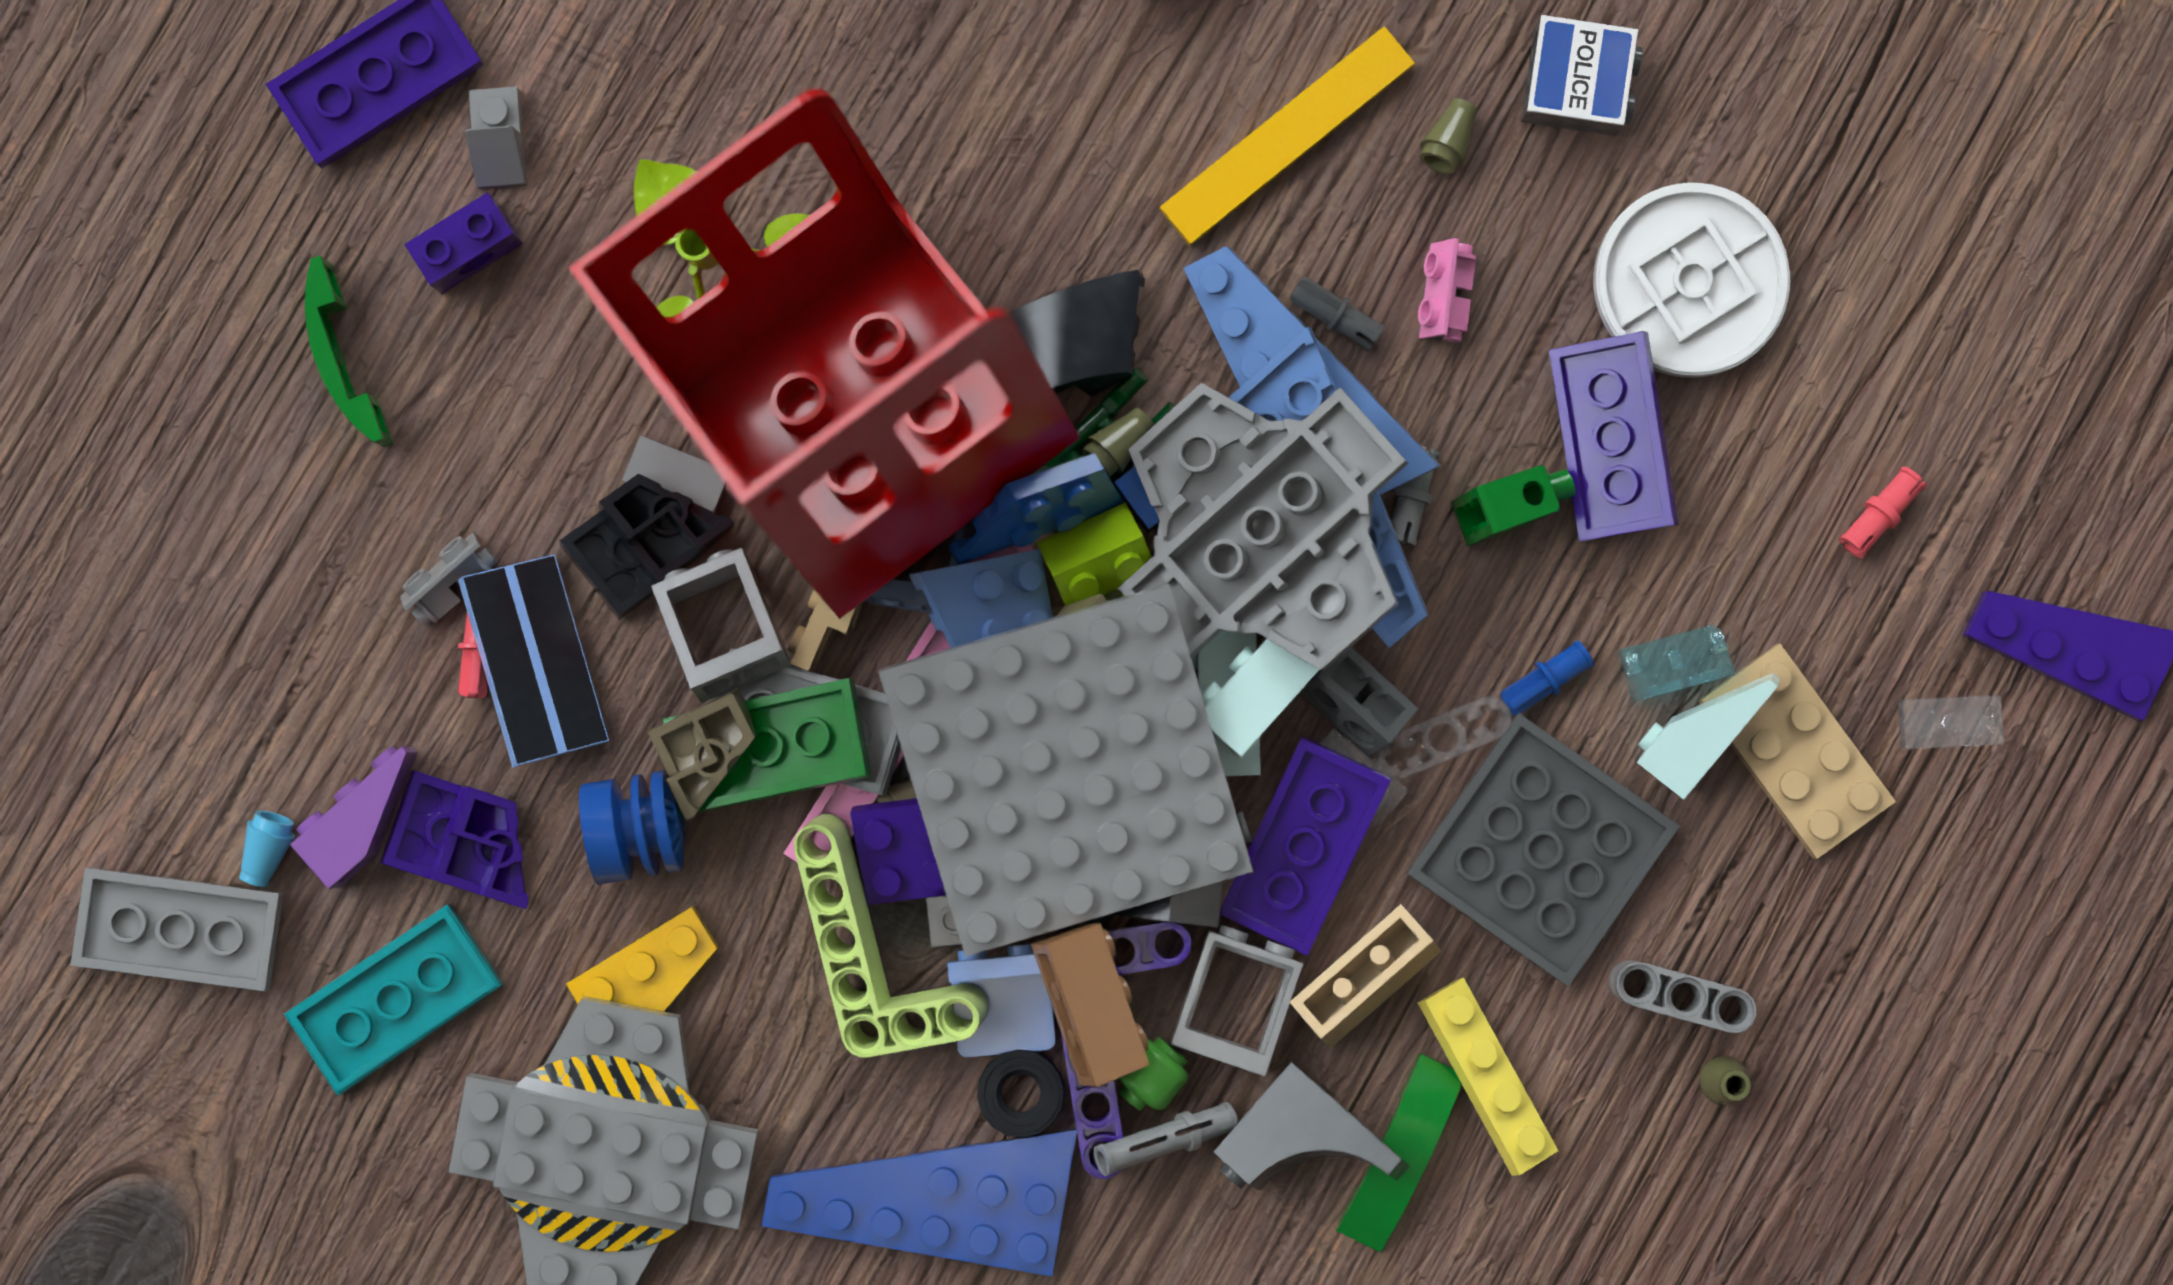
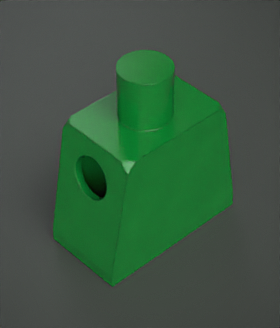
[1451,465,1575,547]

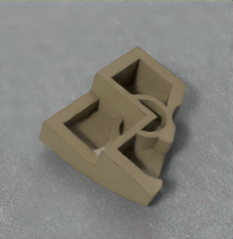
[648,688,756,820]

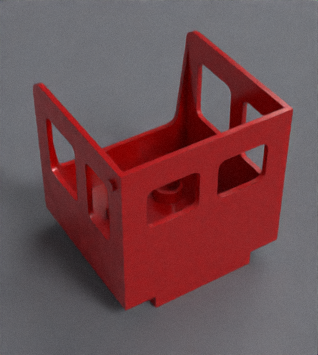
[568,89,1080,619]

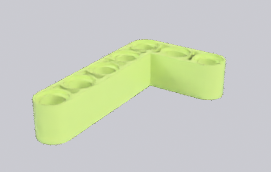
[794,814,989,1057]

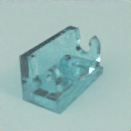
[1618,624,1736,702]

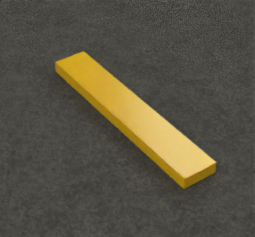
[1159,26,1415,247]

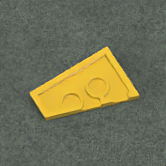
[566,906,719,1012]

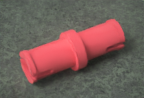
[1839,466,1927,559]

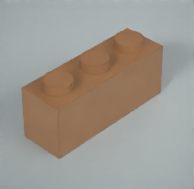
[1031,923,1150,1087]

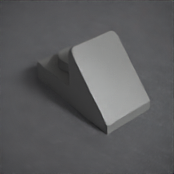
[465,86,527,189]

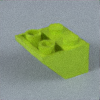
[1037,502,1152,606]

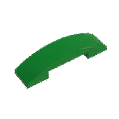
[305,256,393,448]
[1336,1053,1462,1253]

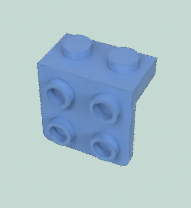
[947,943,1055,1057]

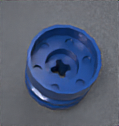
[579,770,686,885]

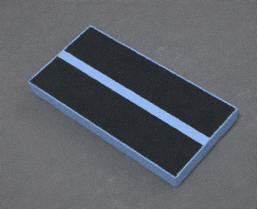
[458,554,609,768]

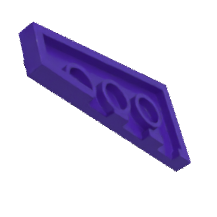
[1962,591,2173,721]

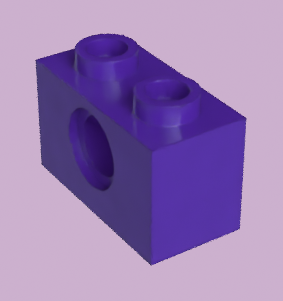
[404,192,524,295]

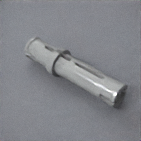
[1094,1102,1238,1176]

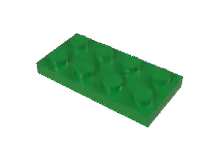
[663,678,871,816]

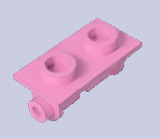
[1418,238,1477,343]

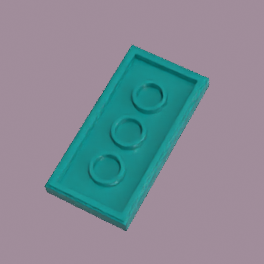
[284,904,504,1096]

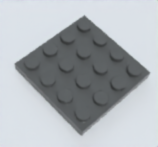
[1406,713,1680,987]

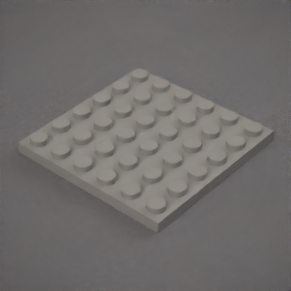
[878,583,1253,957]

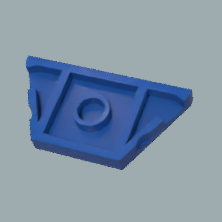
[949,453,1124,565]

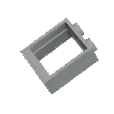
[651,548,792,703]
[1170,924,1303,1076]

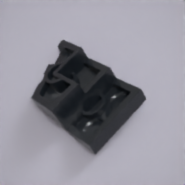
[1008,270,1145,397]
[560,474,734,620]

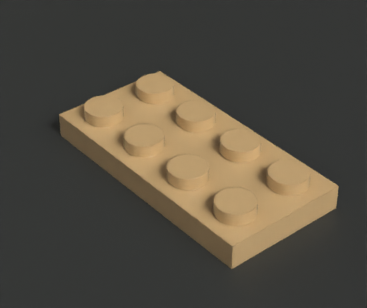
[1698,643,1896,859]

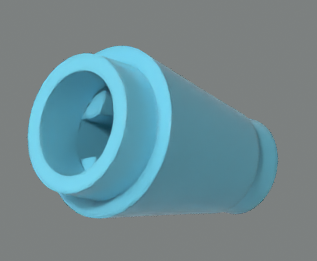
[239,810,295,887]

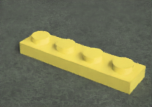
[1417,978,1558,1176]

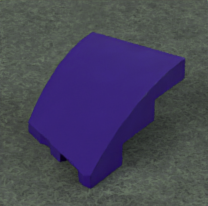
[380,770,528,909]

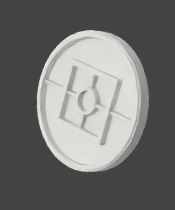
[1593,183,1790,378]

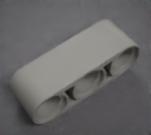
[1609,960,1756,1033]

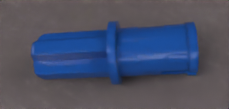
[1500,640,1595,715]

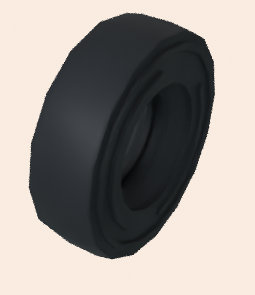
[977,1049,1065,1138]

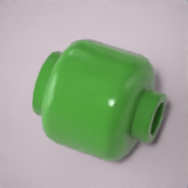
[1118,1036,1189,1111]

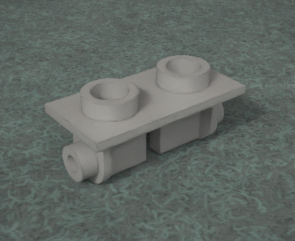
[400,532,498,626]

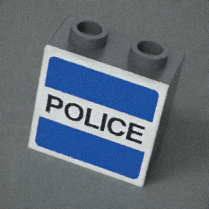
[1520,15,1643,136]

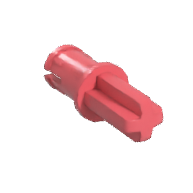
[458,613,488,699]

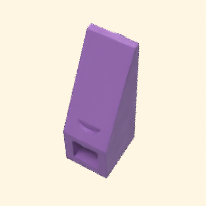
[290,746,417,889]

